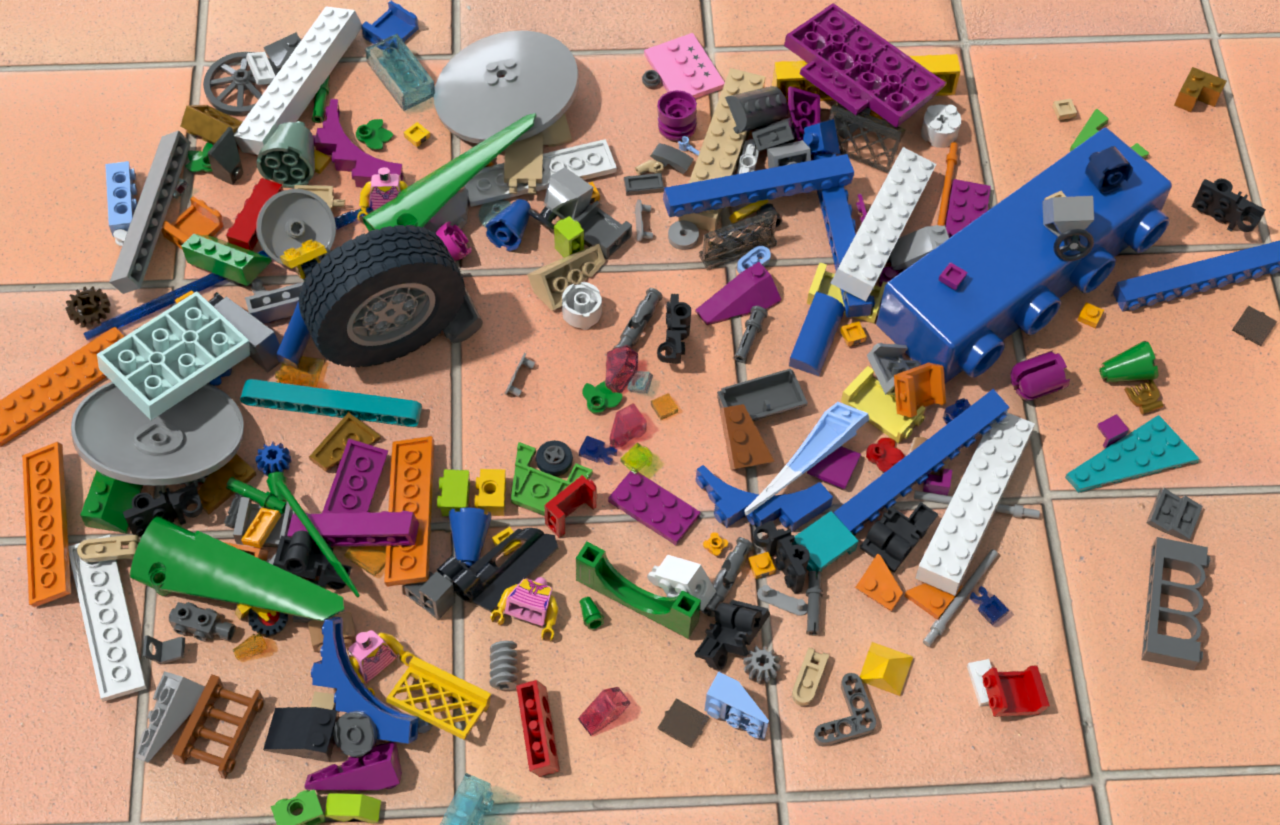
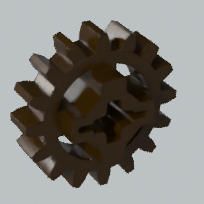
[65,286,111,327]

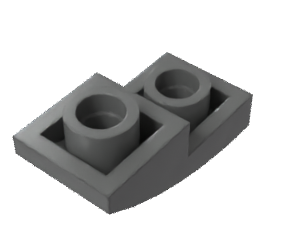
[650,143,694,175]

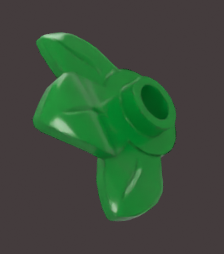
[356,119,393,150]
[185,143,213,172]
[582,380,623,414]

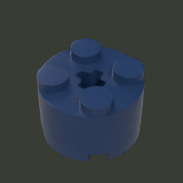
[1085,146,1133,194]

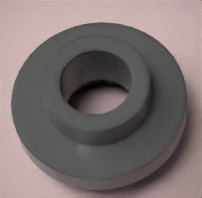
[642,70,660,87]

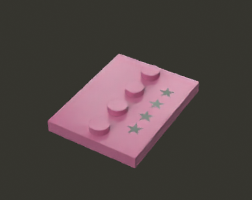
[644,33,725,99]

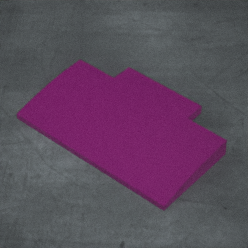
[784,3,946,128]

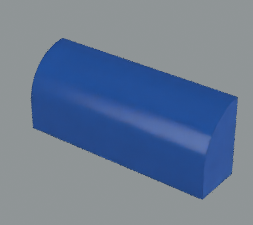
[789,291,845,376]
[277,301,311,368]

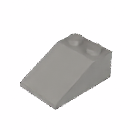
[889,225,949,270]

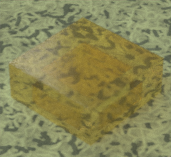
[651,393,678,421]

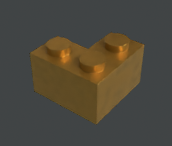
[1174,67,1227,112]

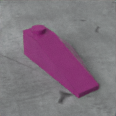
[788,86,820,161]
[695,262,781,325]
[304,741,402,790]

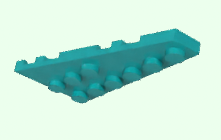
[1065,415,1200,493]

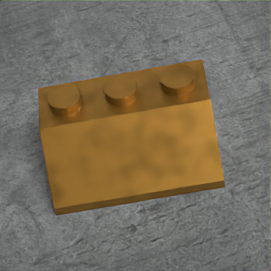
[180,105,243,147]

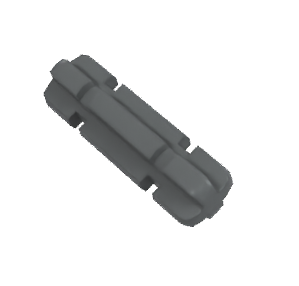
[224,493,244,528]

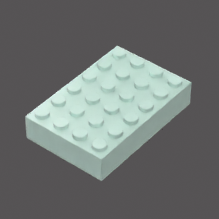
[97,291,250,420]

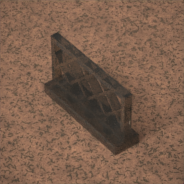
[829,102,906,173]
[699,209,777,271]

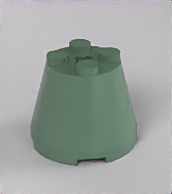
[256,121,315,189]

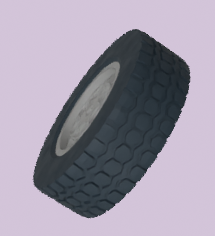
[298,225,465,367]

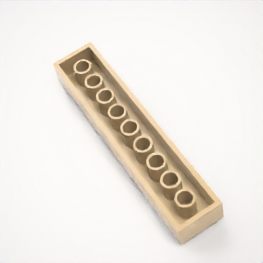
[678,68,766,232]

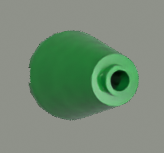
[1099,341,1159,382]

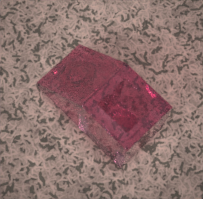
[605,345,638,393]
[609,403,647,450]
[578,687,631,736]

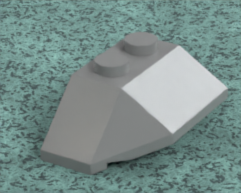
[423,188,469,233]

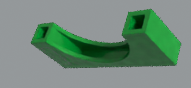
[576,541,701,639]

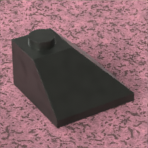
[207,127,243,185]

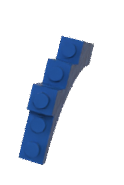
[695,465,833,532]
[311,617,419,744]

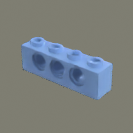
[105,161,137,237]

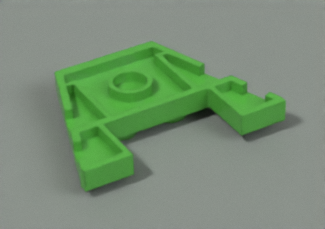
[1070,109,1149,159]
[511,442,593,516]

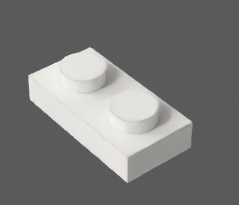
[246,52,276,85]
[967,659,991,706]

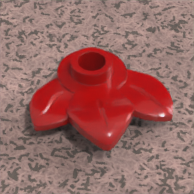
[866,438,905,473]

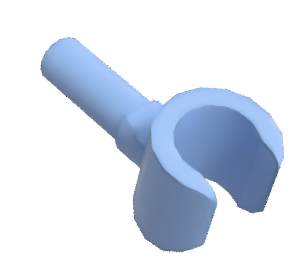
[678,136,700,156]

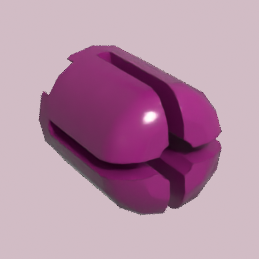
[1011,350,1070,401]

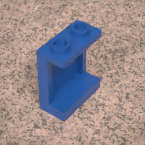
[361,0,419,55]

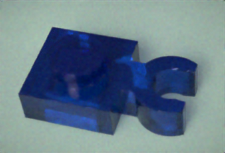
[579,436,617,465]
[970,586,1009,625]

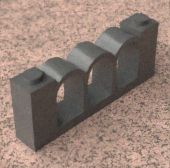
[1141,537,1210,670]

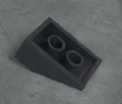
[263,707,340,762]

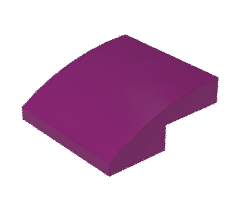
[807,446,861,489]

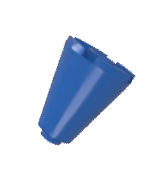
[485,199,531,251]
[449,508,492,568]

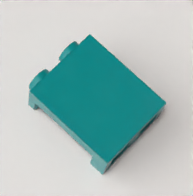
[791,511,858,575]

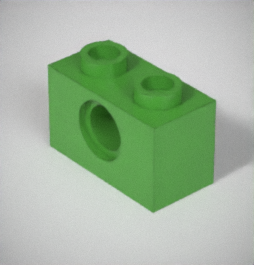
[271,789,326,825]

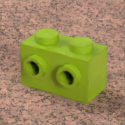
[554,216,584,258]
[437,469,470,516]

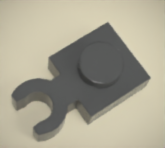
[887,360,921,376]

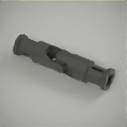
[613,288,663,359]
[700,537,754,617]

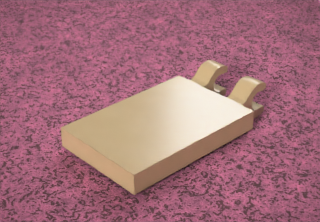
[504,134,543,194]

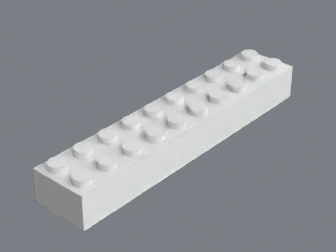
[234,7,362,155]
[831,147,937,301]
[915,412,1035,596]

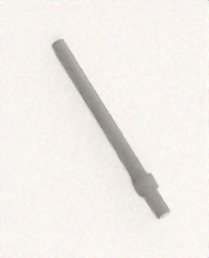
[914,491,1040,518]
[923,549,998,647]

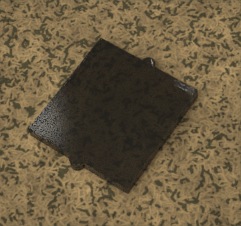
[1232,305,1277,346]
[658,698,710,748]

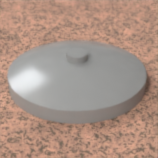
[256,189,336,266]

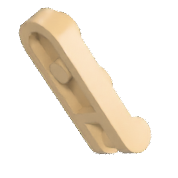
[77,535,139,562]
[792,647,829,706]

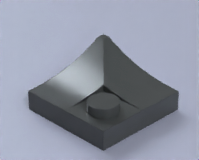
[263,32,301,71]

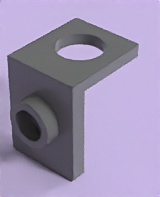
[143,635,185,665]

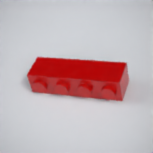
[226,178,284,251]

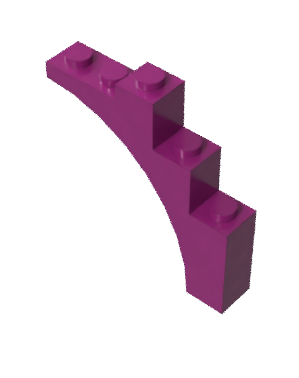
[313,99,404,188]

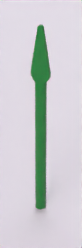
[275,480,360,598]

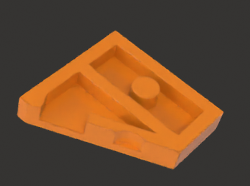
[855,554,903,612]
[904,583,963,620]

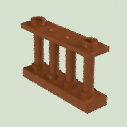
[172,674,264,779]

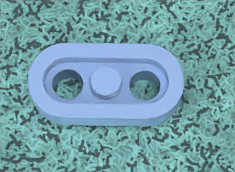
[737,246,771,274]

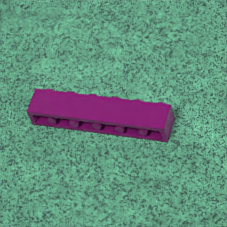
[287,511,419,546]

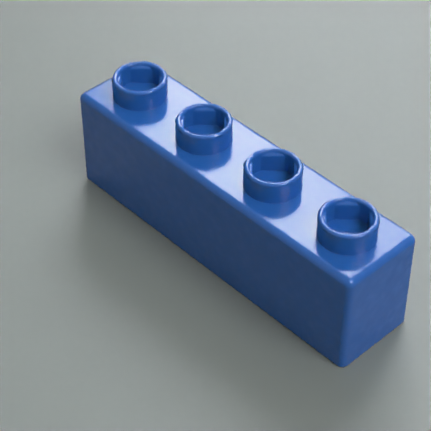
[876,127,1172,384]

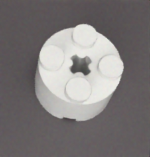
[921,105,961,148]
[562,282,602,330]

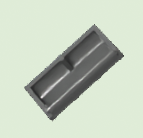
[725,86,788,134]
[443,287,483,343]
[717,369,808,421]

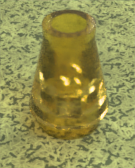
[233,633,268,661]

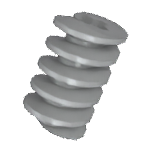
[489,641,517,691]

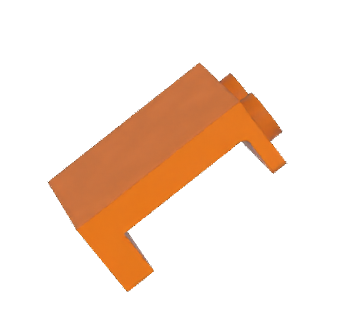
[161,197,224,249]
[894,363,946,418]

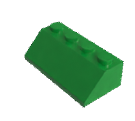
[181,234,272,286]
[80,470,143,534]

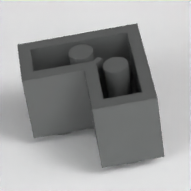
[404,571,455,620]

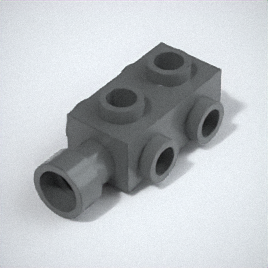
[169,602,235,641]

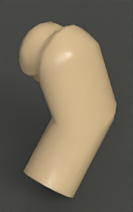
[635,160,664,175]

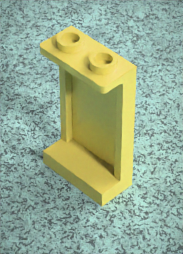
[807,263,887,323]
[841,366,926,444]

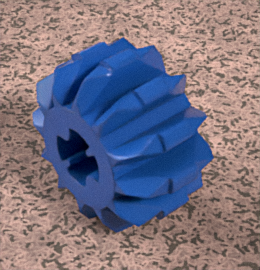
[255,441,292,476]

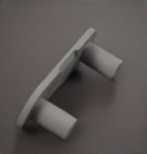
[635,200,653,241]
[504,353,535,397]
[757,585,808,616]

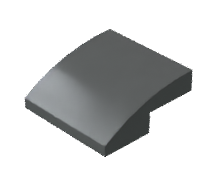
[1146,488,1203,541]

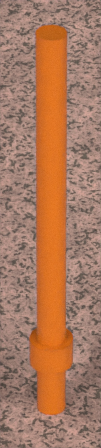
[937,142,958,226]

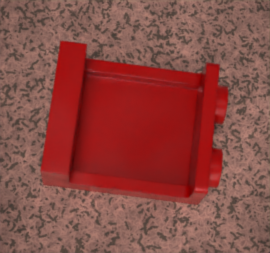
[544,475,597,538]
[982,665,1050,717]

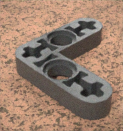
[813,673,876,747]

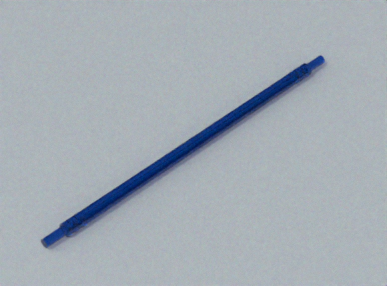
[83,207,373,340]

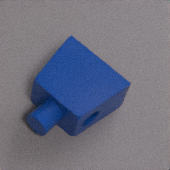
[803,119,840,155]

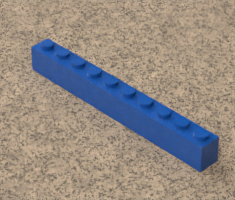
[813,153,875,317]
[663,154,854,218]
[1113,240,1280,312]
[834,389,1010,535]

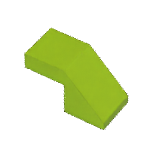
[325,793,381,824]

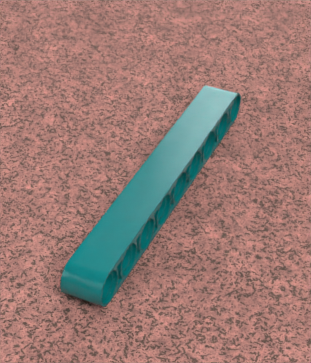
[240,379,422,427]

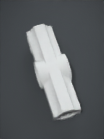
[737,139,759,174]

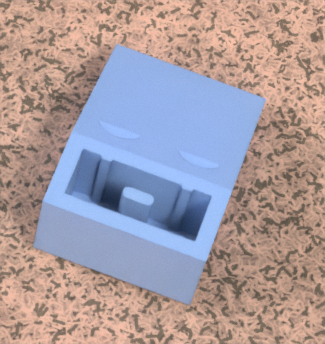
[704,672,769,739]

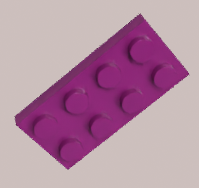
[945,179,991,238]
[322,439,388,513]
[608,468,700,546]

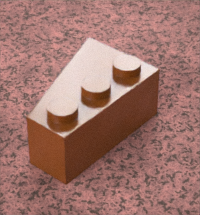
[720,404,775,469]

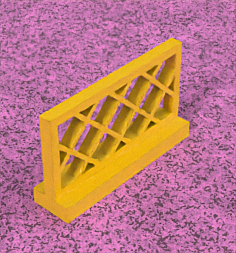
[386,656,491,740]

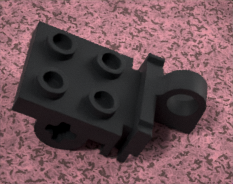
[1191,178,1266,232]
[657,294,692,364]
[123,484,203,536]
[860,502,938,573]
[753,521,810,594]
[273,531,351,589]
[694,600,770,670]

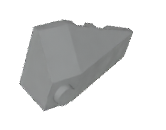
[135,671,205,763]

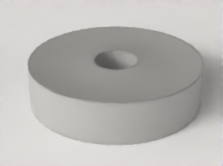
[668,220,699,250]

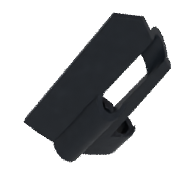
[437,528,559,612]

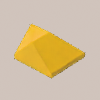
[860,642,913,696]

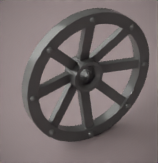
[203,52,279,116]

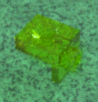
[620,442,653,475]

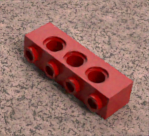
[516,680,560,777]

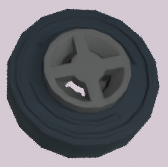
[536,440,573,477]

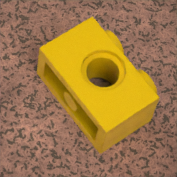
[475,469,506,516]

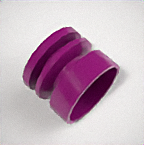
[657,90,697,141]

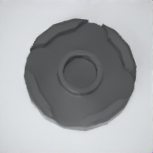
[333,711,378,757]

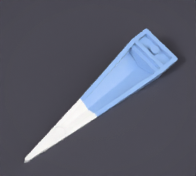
[745,402,869,516]

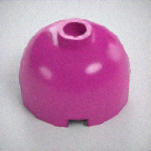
[435,221,472,261]

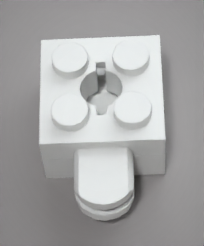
[647,555,716,611]

